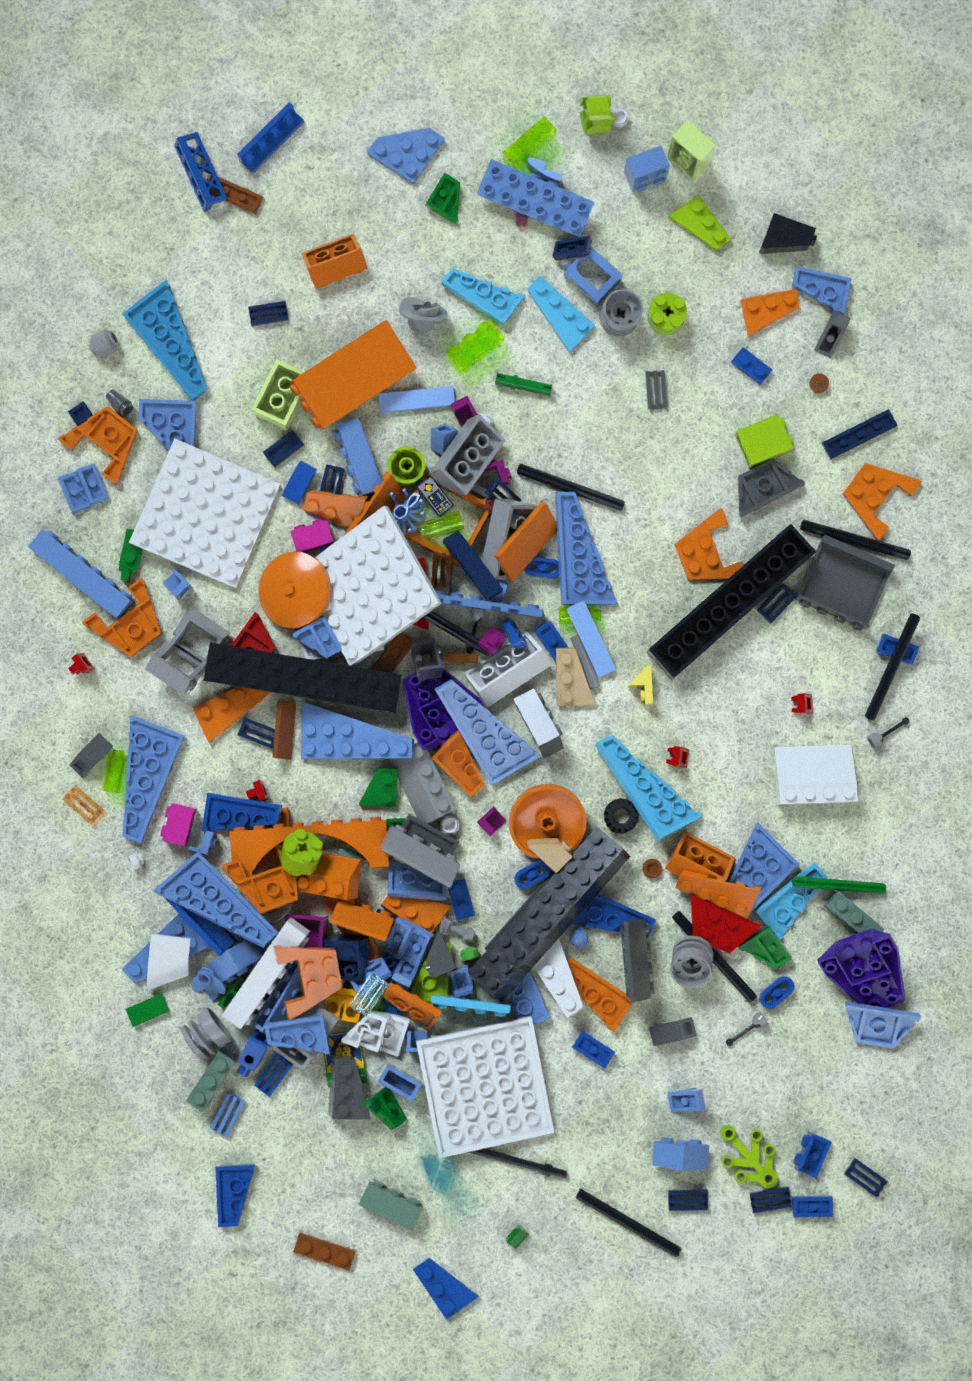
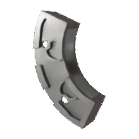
[145,608,230,695]

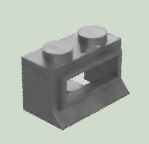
[411,638,445,683]

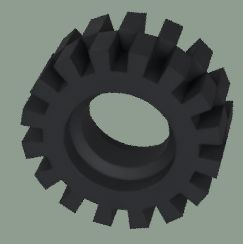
[604,798,639,833]

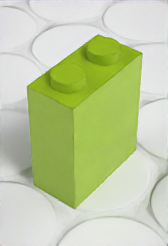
[735,414,794,469]

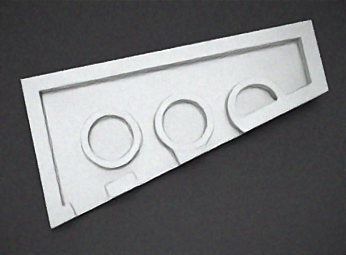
[534,937,585,1018]

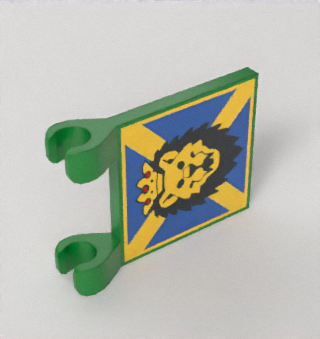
[324,1031,367,1088]

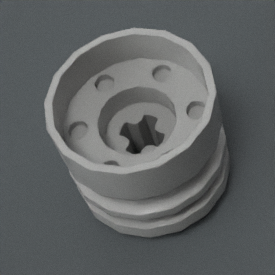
[599,289,643,337]
[670,936,714,989]
[180,1007,232,1061]

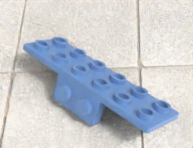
[477,159,594,237]

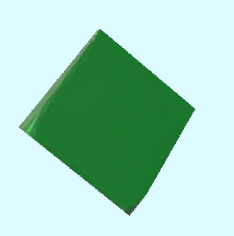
[506,1225,529,1248]

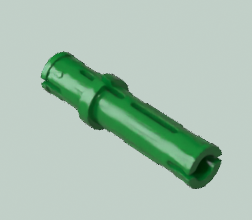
[495,372,552,397]

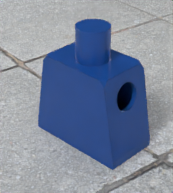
[237,1029,270,1077]

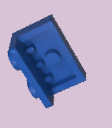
[793,1131,832,1178]

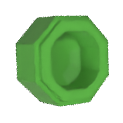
[460,947,479,961]

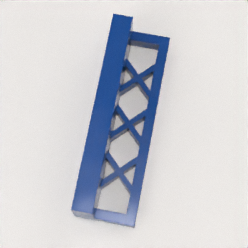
[237,102,305,174]
[174,132,227,212]
[165,898,236,956]

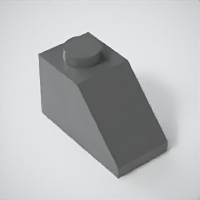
[814,310,851,358]
[425,932,456,978]

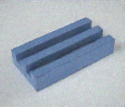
[210,1092,245,1137]

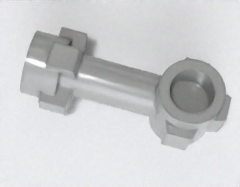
[438,915,475,942]

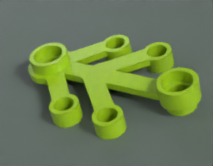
[720,1125,778,1188]

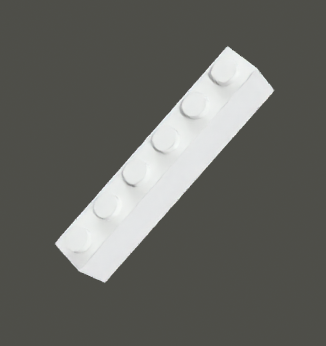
[222,918,310,1029]

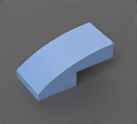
[527,157,562,187]

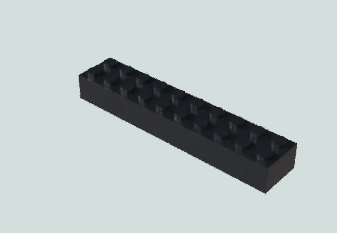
[647,524,817,680]
[203,642,402,713]
[468,827,631,1003]

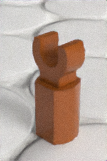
[445,651,478,665]

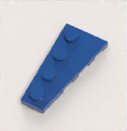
[202,793,282,831]
[572,894,656,937]

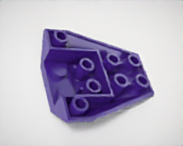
[402,664,486,749]
[817,929,906,1008]

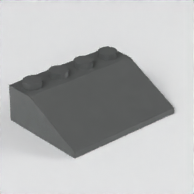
[620,919,654,1002]

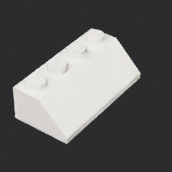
[464,631,551,708]

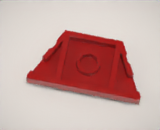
[231,612,277,653]
[690,895,761,954]

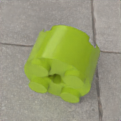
[580,94,615,136]
[647,293,687,336]
[387,446,426,488]
[280,829,323,876]

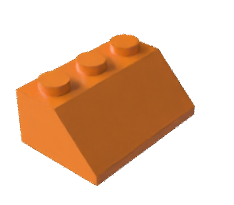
[301,234,368,288]
[665,831,735,882]
[296,853,362,900]
[329,899,395,942]

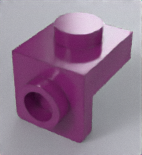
[485,459,512,485]
[477,626,507,656]

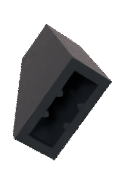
[759,213,817,254]

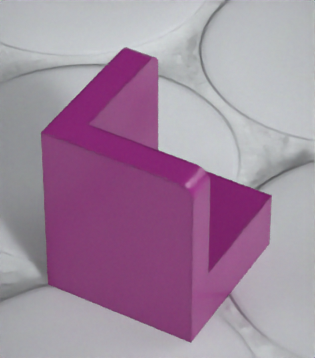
[451,395,478,427]
[477,806,506,836]

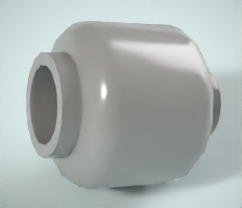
[89,330,119,358]

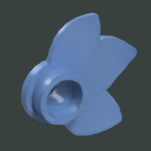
[192,967,226,1001]

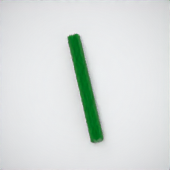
[792,876,886,894]

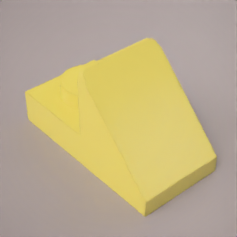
[628,665,653,706]

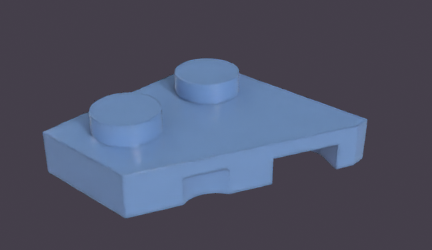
[292,616,342,659]

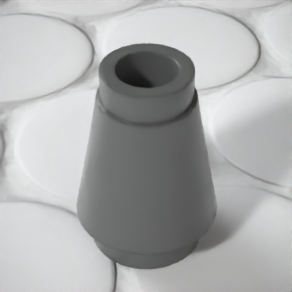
[106,390,133,417]

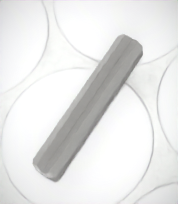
[571,635,600,689]

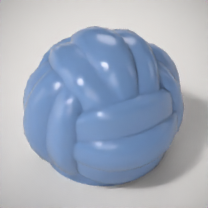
[570,927,589,948]

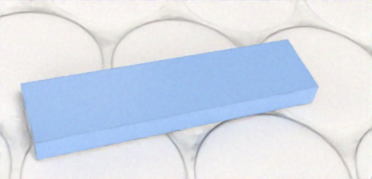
[378,386,455,413]
[566,600,616,677]

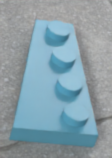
[441,268,525,326]
[527,276,595,353]
[754,862,827,940]
[431,994,512,1017]

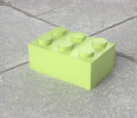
[667,120,716,181]
[251,359,304,431]

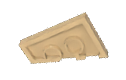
[556,648,595,706]

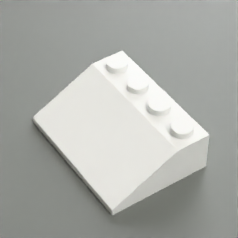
[774,745,858,805]

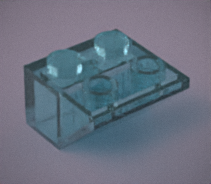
[418,1152,458,1196]

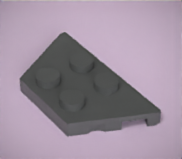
[738,459,806,518]

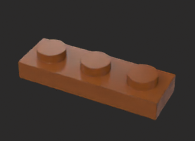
[293,1232,356,1270]

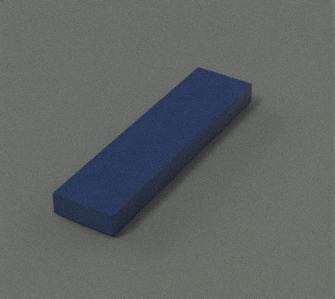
[822,409,898,460]
[442,531,503,601]

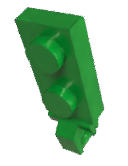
[119,529,143,583]

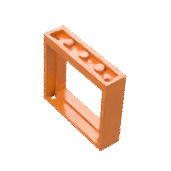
[399,470,493,568]

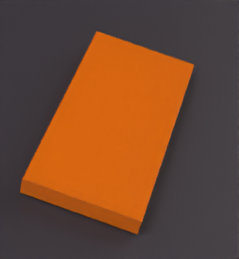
[494,501,557,582]

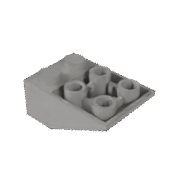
[272,1003,339,1071]

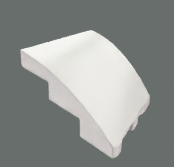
[147,934,191,990]
[341,1011,411,1057]

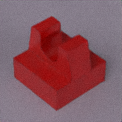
[68,653,95,675]
[791,693,813,714]
[666,746,689,768]
[246,780,268,801]

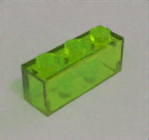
[502,116,557,170]
[446,320,505,376]

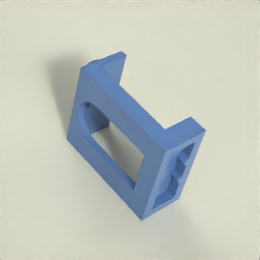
[564,247,623,307]

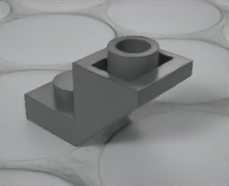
[70,733,113,778]
[649,1017,697,1046]

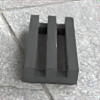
[645,370,667,409]

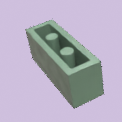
[823,891,884,934]
[186,1049,237,1112]
[359,1180,423,1231]

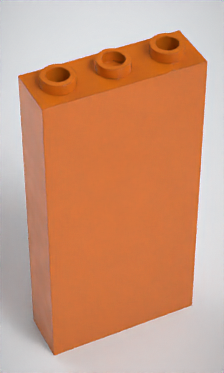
[289,320,417,430]

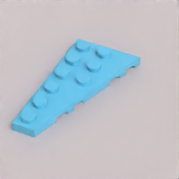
[595,735,703,841]

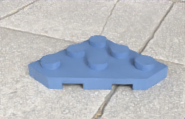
[367,128,445,185]
[138,399,197,450]

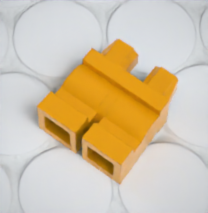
[324,979,364,1023]

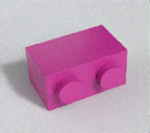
[290,519,334,553]
[160,803,196,846]

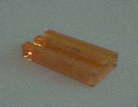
[62,785,105,825]

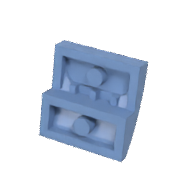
[58,463,109,514]
[383,917,435,968]

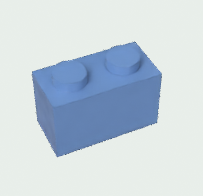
[378,1063,422,1101]

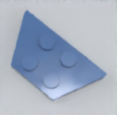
[845,1001,921,1048]

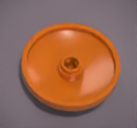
[259,552,331,629]
[509,784,586,860]

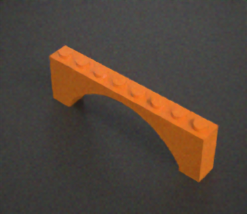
[230,817,389,877]

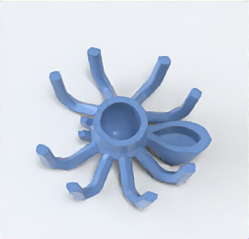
[377,488,426,535]

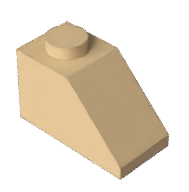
[527,838,573,873]

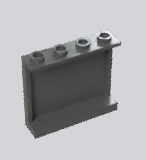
[795,535,895,631]

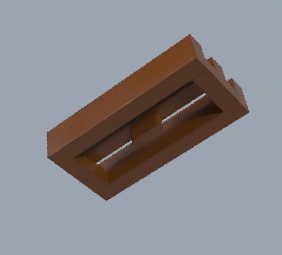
[431,551,454,593]

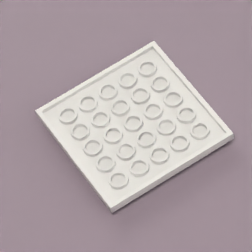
[129,439,280,589]
[315,506,442,667]
[416,1016,554,1158]

